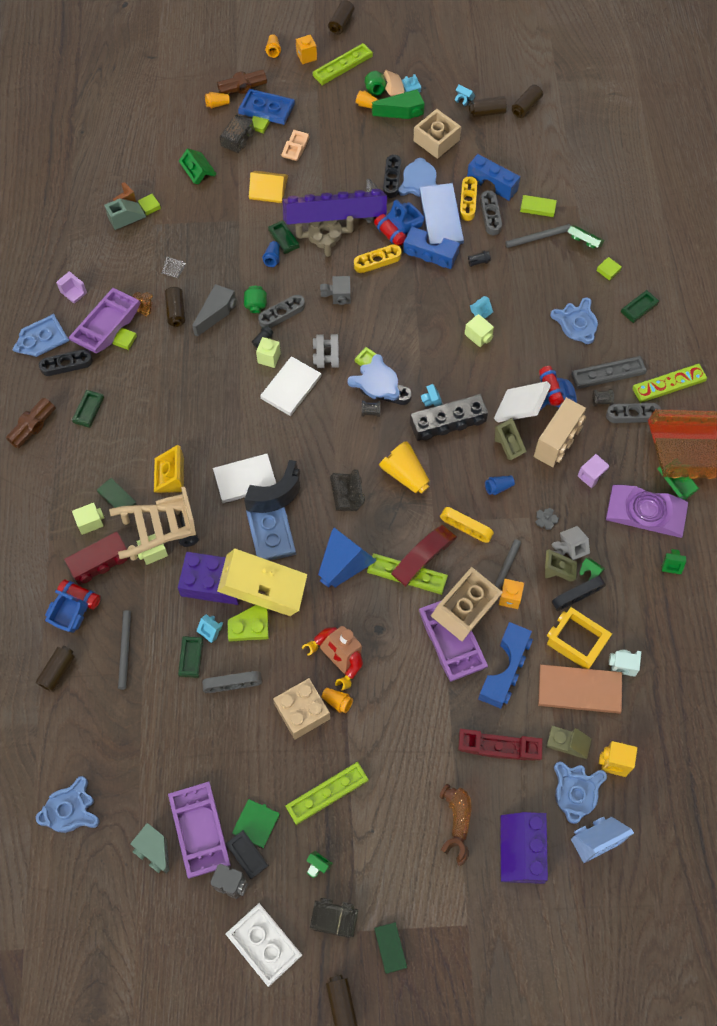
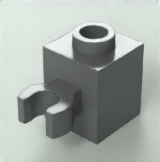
[320,276,351,305]

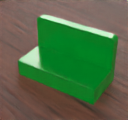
[179,148,216,185]
[657,459,700,500]

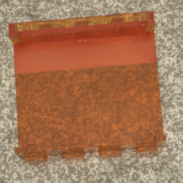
[648,410,717,479]

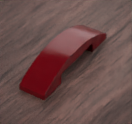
[391,525,457,587]
[458,729,543,760]

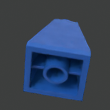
[318,528,376,588]

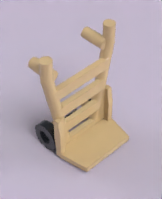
[109,487,199,560]

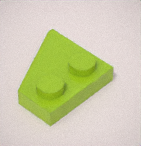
[228,605,269,641]

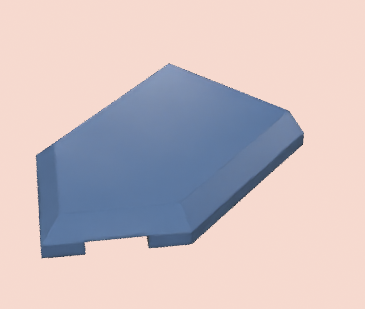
[12,314,69,357]

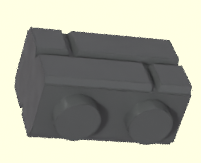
[211,863,248,899]

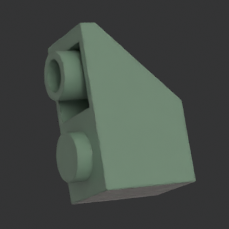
[104,199,146,230]
[131,823,169,874]

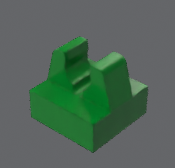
[662,549,686,574]
[580,557,605,580]
[306,851,333,878]

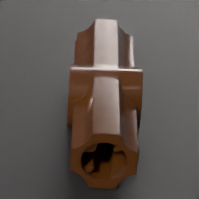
[217,69,267,94]
[6,398,56,448]

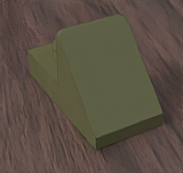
[495,418,527,460]
[545,549,577,582]
[546,726,592,759]

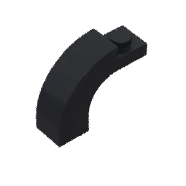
[244,460,301,513]

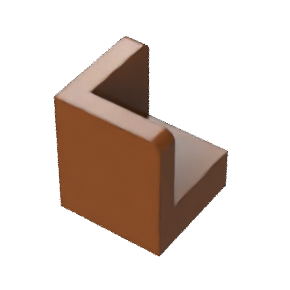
[113,182,136,202]

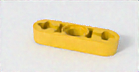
[460,177,477,221]
[354,245,401,273]
[440,507,494,543]

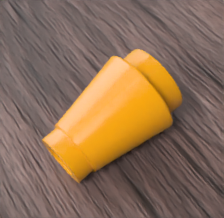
[265,35,281,58]
[355,90,378,109]
[205,92,230,109]
[321,688,353,713]

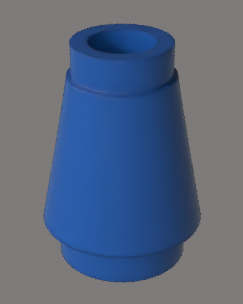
[262,241,280,267]
[485,475,515,495]

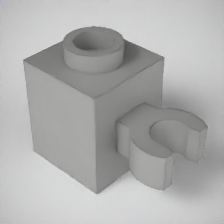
[552,526,590,560]

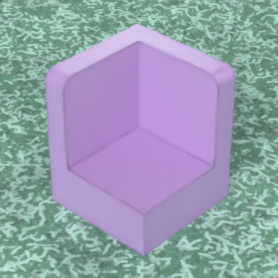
[56,271,87,303]
[578,454,609,488]

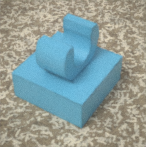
[402,74,421,92]
[455,84,475,106]
[470,296,493,319]
[421,384,443,407]
[197,614,223,643]

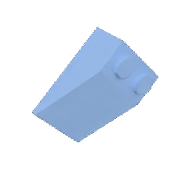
[571,817,634,863]

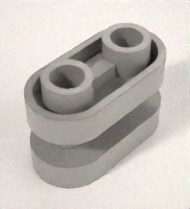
[313,334,339,368]

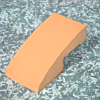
[383,70,405,96]
[281,130,309,161]

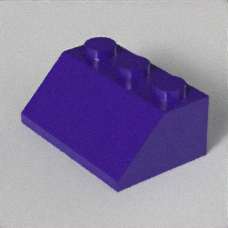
[500,812,548,884]

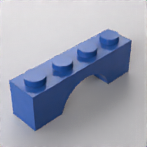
[478,622,533,709]

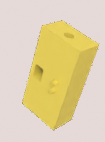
[217,549,307,616]

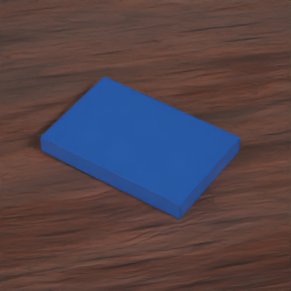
[238,89,295,125]

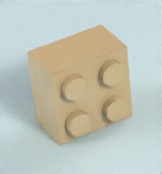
[413,109,461,159]
[273,678,330,740]

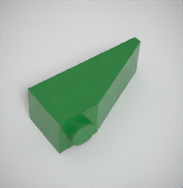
[372,89,425,119]

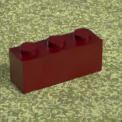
[64,531,130,585]

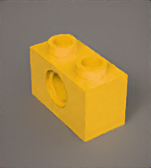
[599,741,637,777]

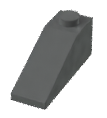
[192,284,237,336]

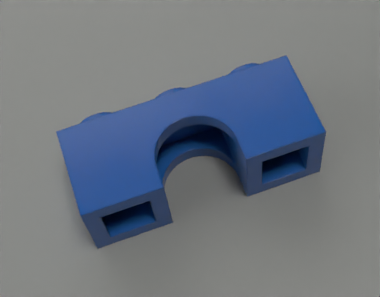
[467,154,520,201]
[403,227,460,269]

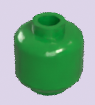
[364,71,387,96]
[244,286,267,313]

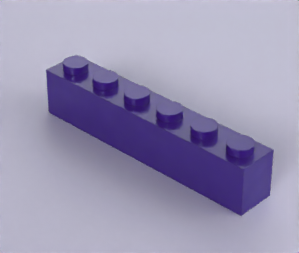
[283,189,387,224]

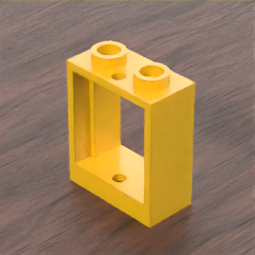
[547,607,612,669]

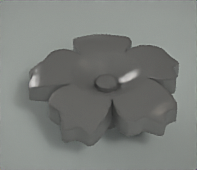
[535,508,559,530]

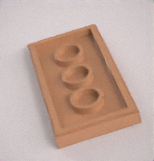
[538,665,622,714]

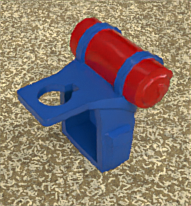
[374,200,424,246]
[539,366,577,410]
[45,579,101,633]

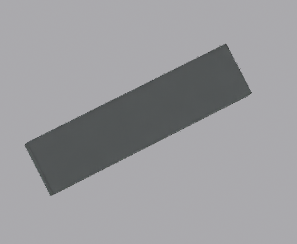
[571,356,647,389]

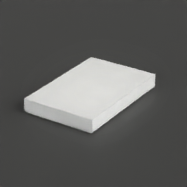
[260,356,321,416]
[494,381,551,422]
[213,454,276,503]
[226,903,303,987]

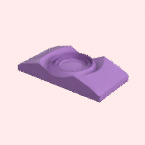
[68,288,140,353]
[606,485,688,538]
[419,600,488,682]
[168,782,231,879]

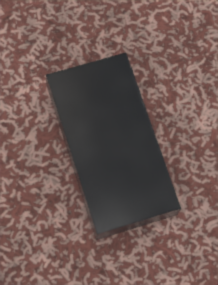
[226,830,269,879]

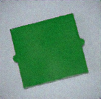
[232,799,280,849]

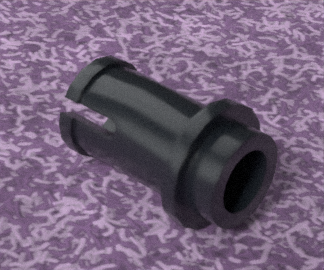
[468,250,491,267]
[252,326,273,348]

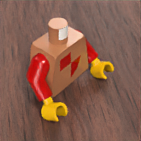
[302,626,363,691]

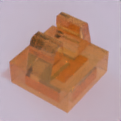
[133,291,153,316]

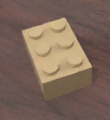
[534,397,586,467]
[431,567,503,641]

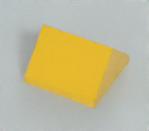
[249,171,288,203]
[154,445,184,493]

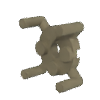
[295,216,354,257]

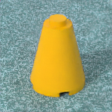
[379,441,430,494]

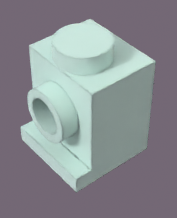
[609,650,641,677]

